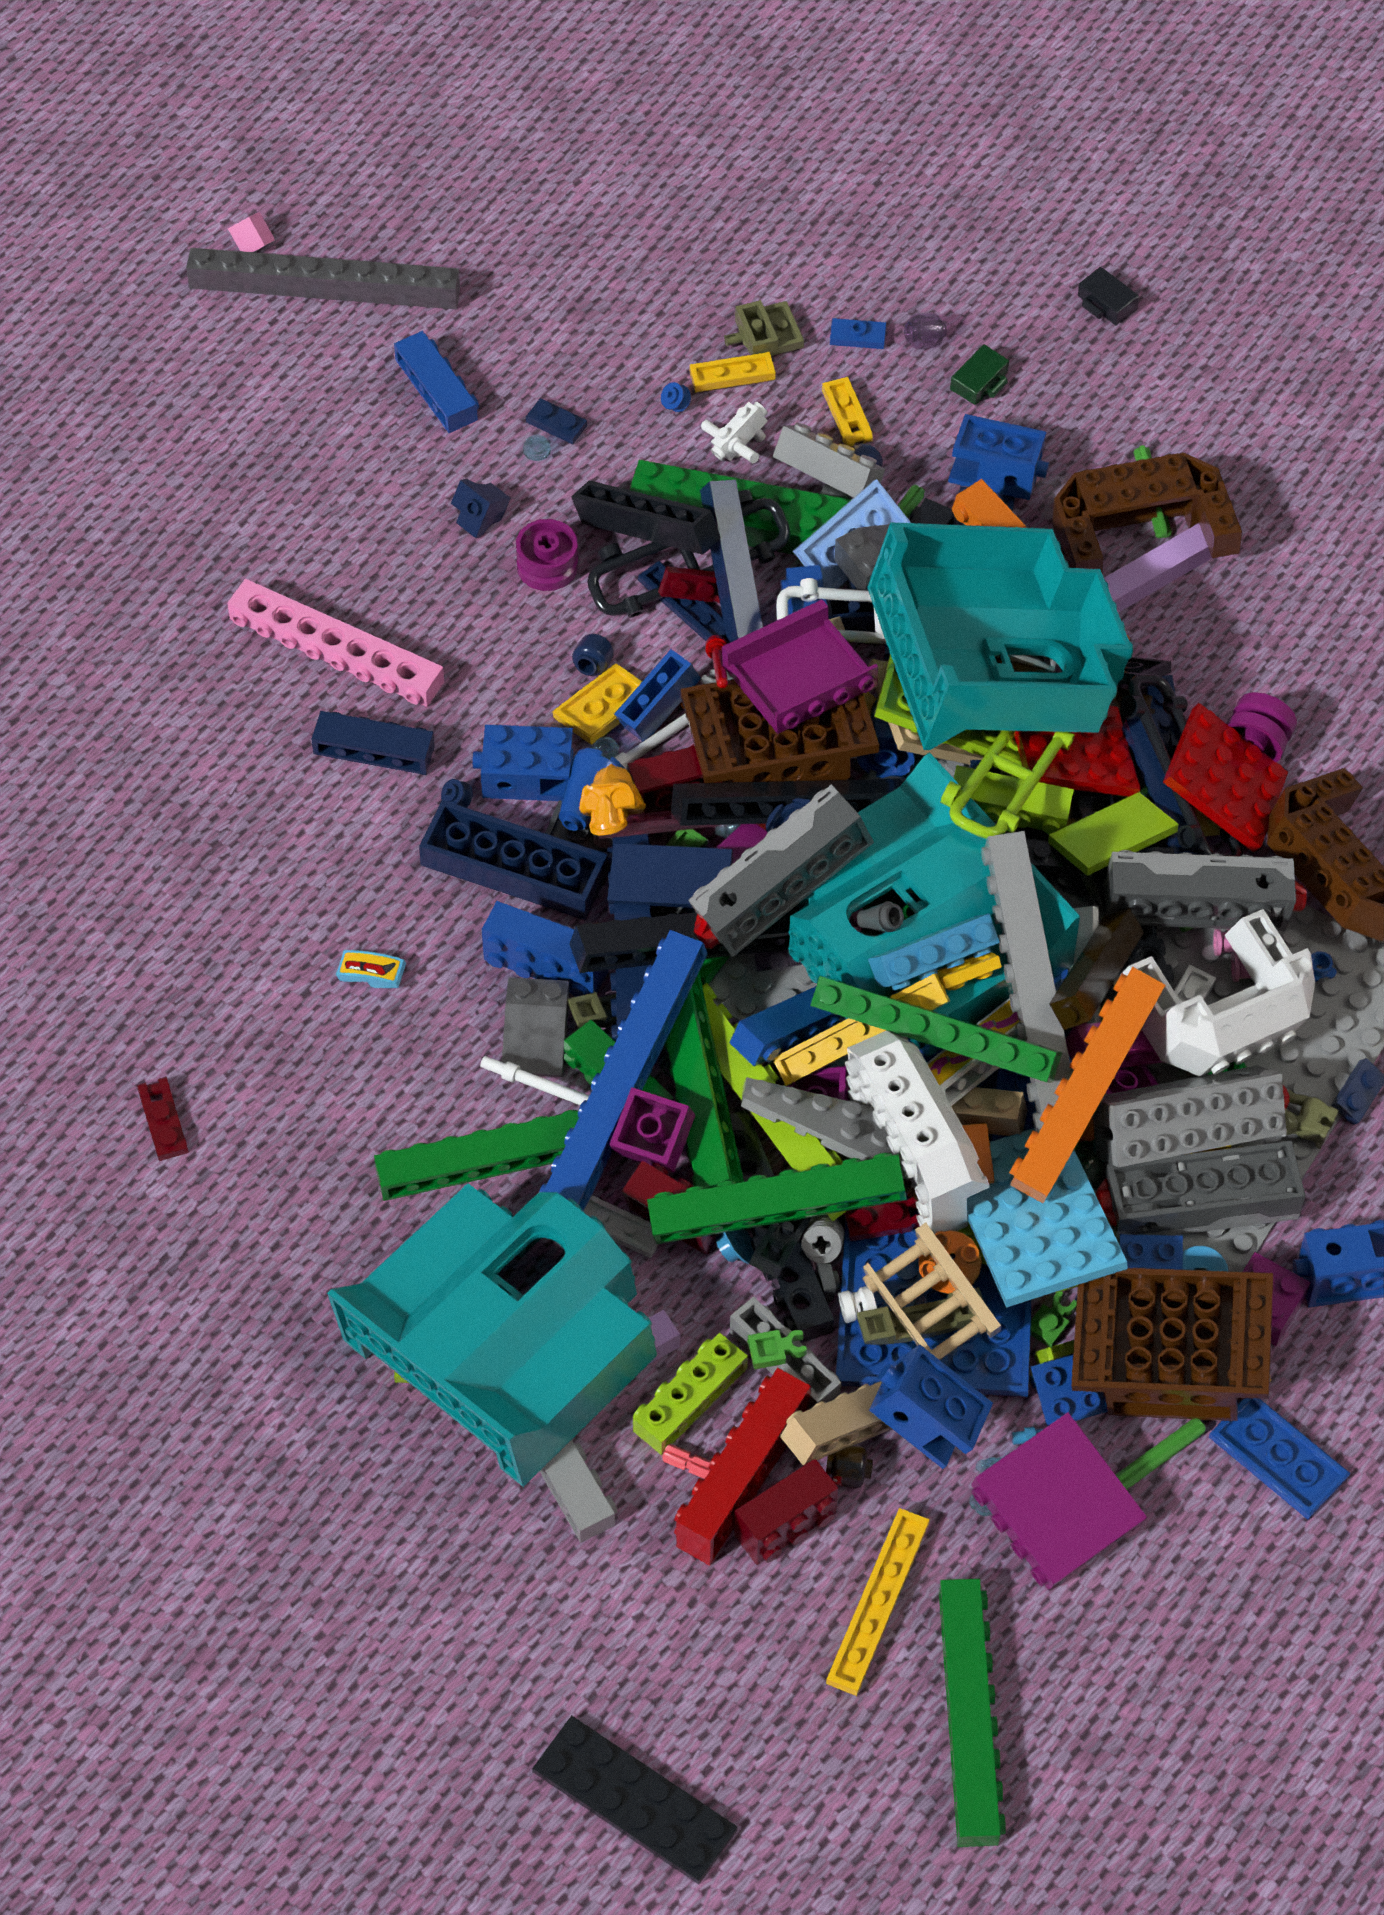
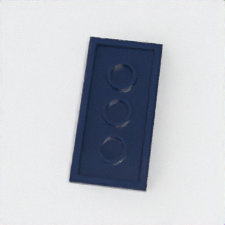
[607,843,734,908]

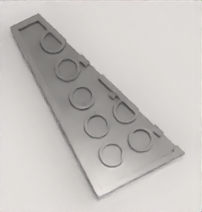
[741,1077,926,1188]

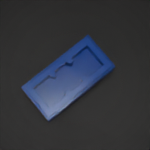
[830,318,886,349]

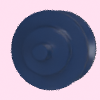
[441,779,473,808]

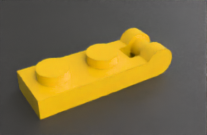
[822,377,873,447]

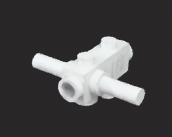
[701,402,768,463]

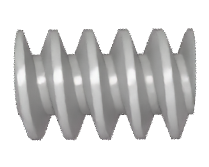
[801,1214,845,1263]

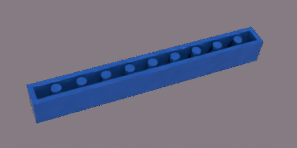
[539,930,708,1212]

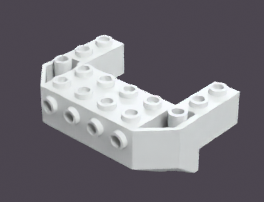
[1113,909,1315,1076]
[845,1031,990,1234]

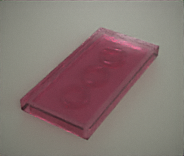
[597,811,717,839]

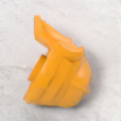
[579,764,646,836]

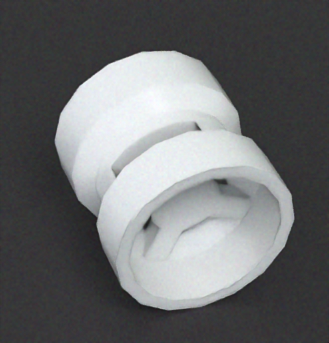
[838,1286,877,1323]

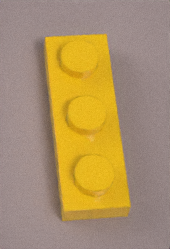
[689,352,776,393]

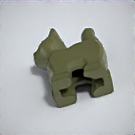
[1281,1090,1339,1149]

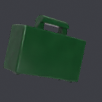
[950,344,1009,405]

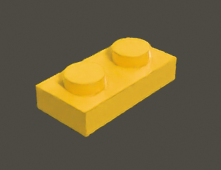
[937,952,1002,990]

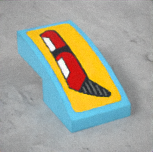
[336,950,406,988]

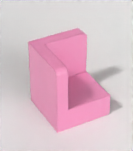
[228,212,275,252]

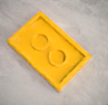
[552,663,642,745]

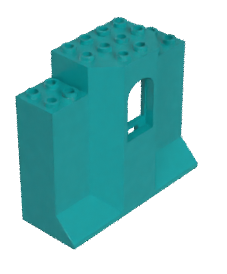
[867,522,1133,750]
[788,752,1080,1057]
[327,1183,657,1487]

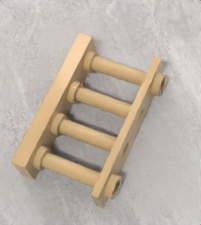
[862,1222,1001,1360]

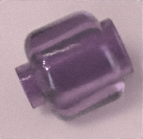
[904,312,947,349]

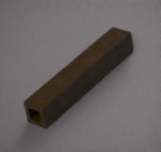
[1049,907,1144,1030]

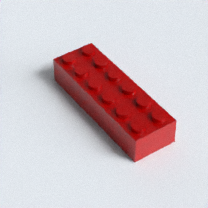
[674,1367,811,1566]

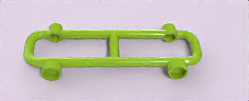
[940,730,1075,839]

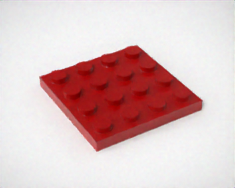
[1163,703,1288,852]
[1014,706,1140,797]

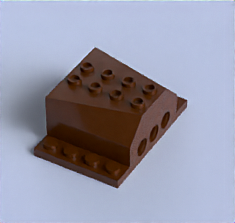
[680,679,879,783]
[1071,1268,1274,1421]

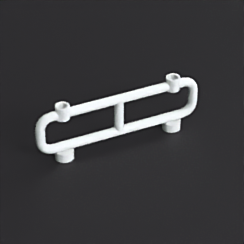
[776,578,887,645]

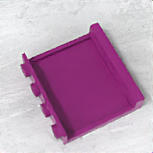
[722,600,878,734]
[971,1412,1147,1591]

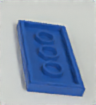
[1209,1398,1351,1520]

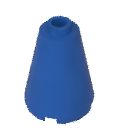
[559,748,624,831]

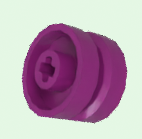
[516,519,578,591]
[1226,692,1297,762]

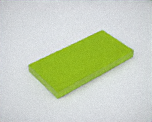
[1048,792,1179,876]

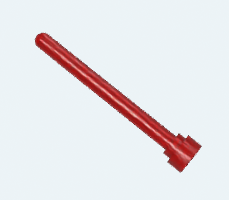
[705,635,728,689]

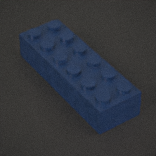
[419,800,608,920]

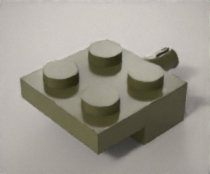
[724,300,804,356]

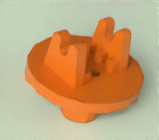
[918,1230,982,1294]

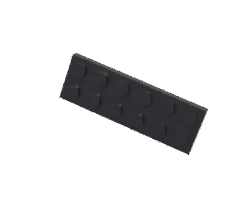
[532,1715,738,1885]

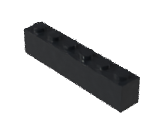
[571,480,721,555]

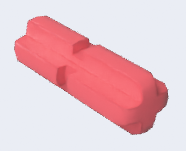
[663,1444,710,1479]

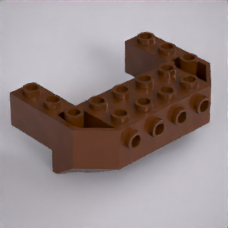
[1053,452,1242,574]
[1267,768,1384,944]

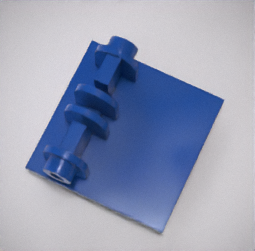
[1119,1234,1183,1270]
[1030,1355,1108,1426]

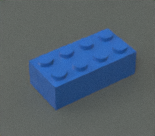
[482,901,608,997]

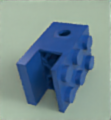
[948,414,1049,500]
[473,724,574,801]
[1292,1220,1384,1308]
[869,1345,993,1469]

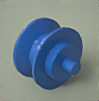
[661,382,691,412]

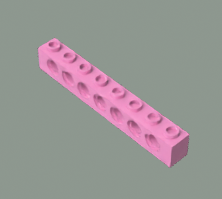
[227,579,444,707]

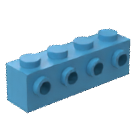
[868,914,1000,991]

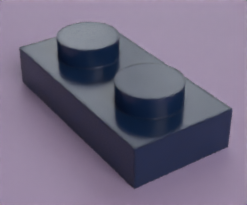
[526,398,587,445]
[1331,1058,1384,1125]

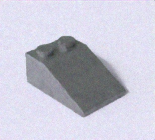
[835,524,890,591]
[502,977,569,1077]

